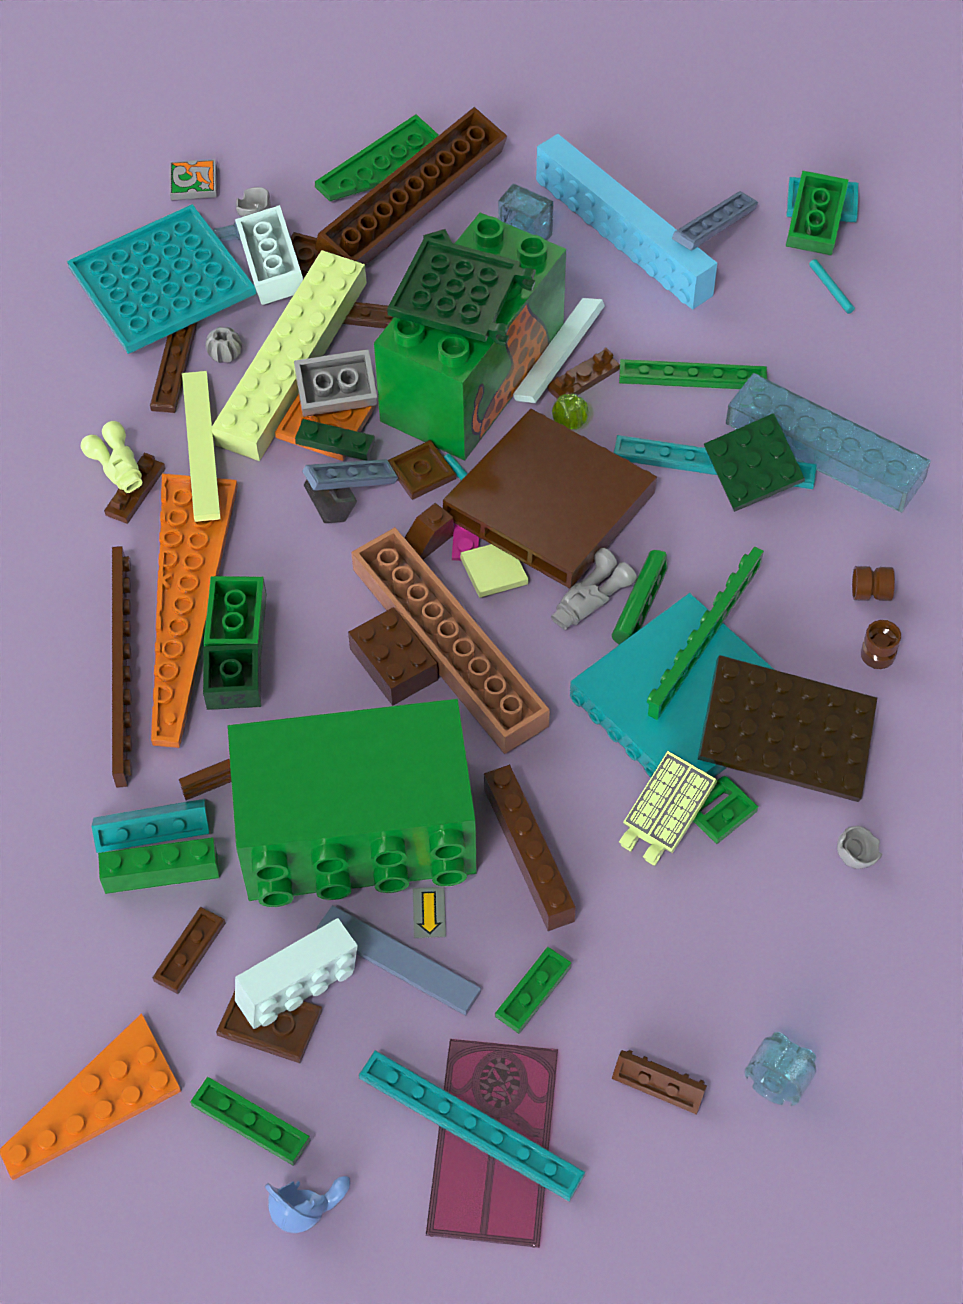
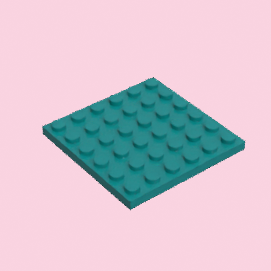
[67,204,257,354]

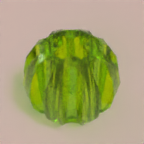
[552,393,589,430]

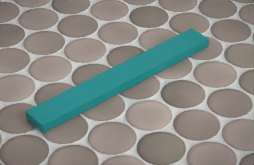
[614,435,817,489]
[359,1050,585,1202]

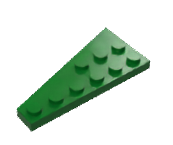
[315,114,439,201]

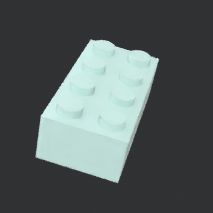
[235,205,303,305]
[235,918,357,1029]

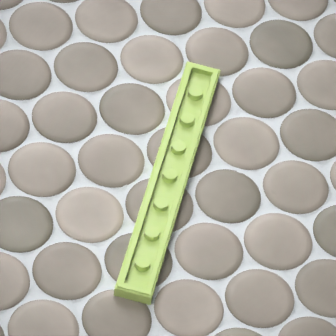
[182,371,221,522]

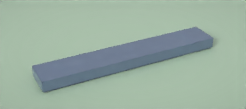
[672,191,759,251]
[317,905,481,1016]

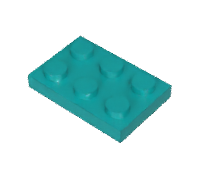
[786,177,859,222]

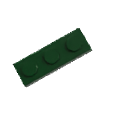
[295,419,375,461]

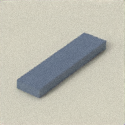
[302,459,398,490]

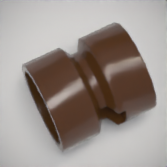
[852,566,895,601]
[861,620,901,669]

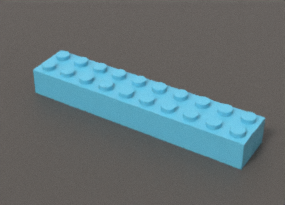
[536,134,717,310]

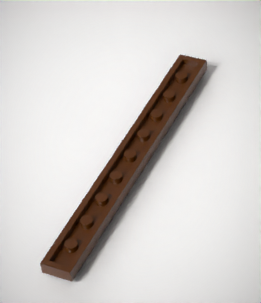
[112,546,132,788]

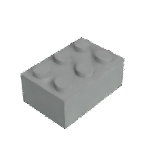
[294,349,377,417]

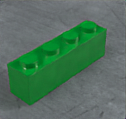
[98,837,219,894]

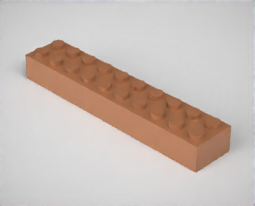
[351,527,550,754]

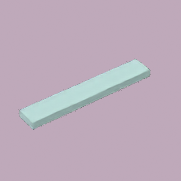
[513,298,605,403]

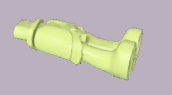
[81,421,142,493]

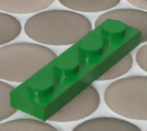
[190,1076,310,1166]

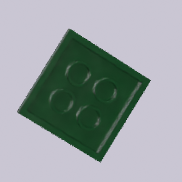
[704,413,805,512]

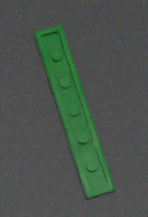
[619,359,767,391]

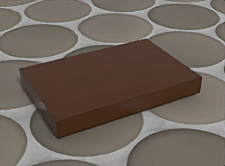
[216,991,322,1063]

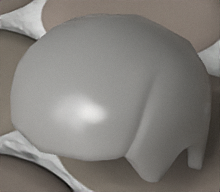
[236,187,271,217]
[837,826,882,869]

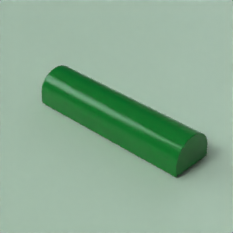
[612,550,668,645]

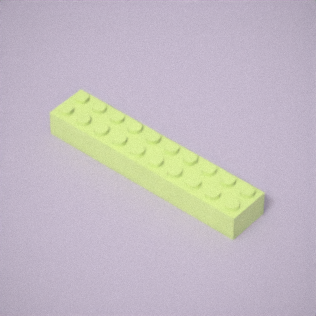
[211,250,367,461]

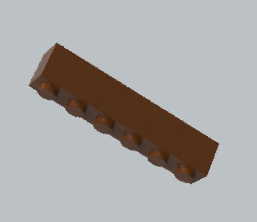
[484,764,576,931]

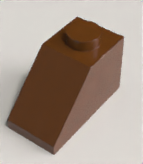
[405,503,454,560]

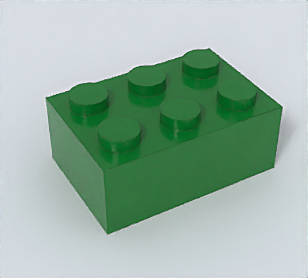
[785,170,849,255]
[204,576,267,657]

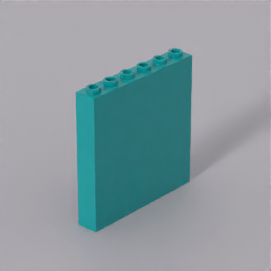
[570,593,774,778]

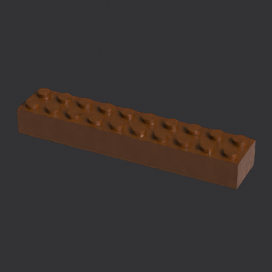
[315,107,507,265]

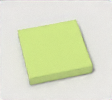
[460,544,528,598]

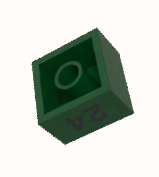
[203,644,261,710]

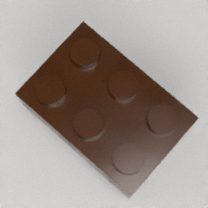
[348,607,438,706]

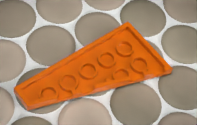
[0,1013,181,1180]

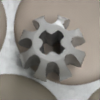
[205,326,242,363]

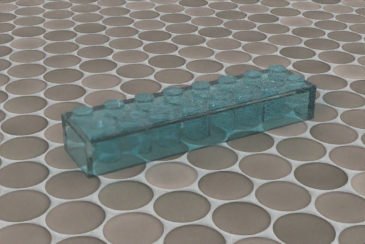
[726,373,931,513]

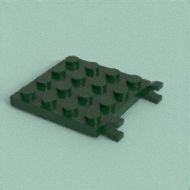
[387,236,535,347]

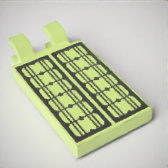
[619,751,717,866]

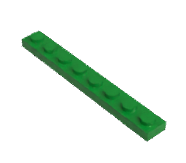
[647,546,764,720]

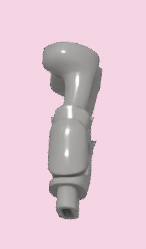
[551,548,637,630]

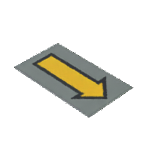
[413,887,446,938]

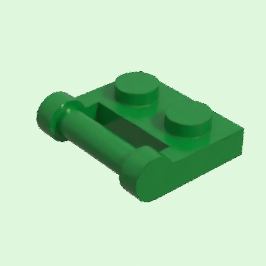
[693,776,758,844]

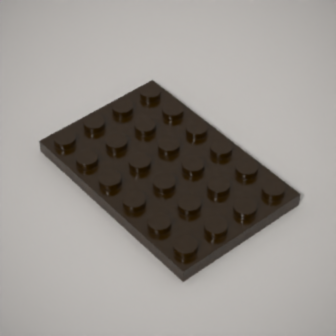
[698,655,877,802]

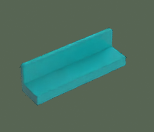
[91,799,209,853]

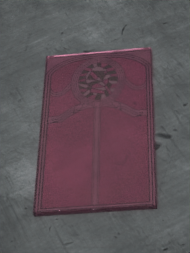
[426,1039,558,1248]

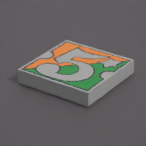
[170,159,217,200]

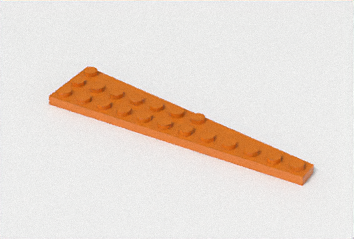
[151,473,238,748]

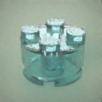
[744,1032,816,1106]

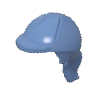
[265,1176,350,1233]

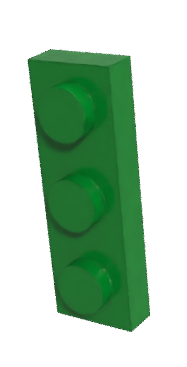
[495,947,572,1034]

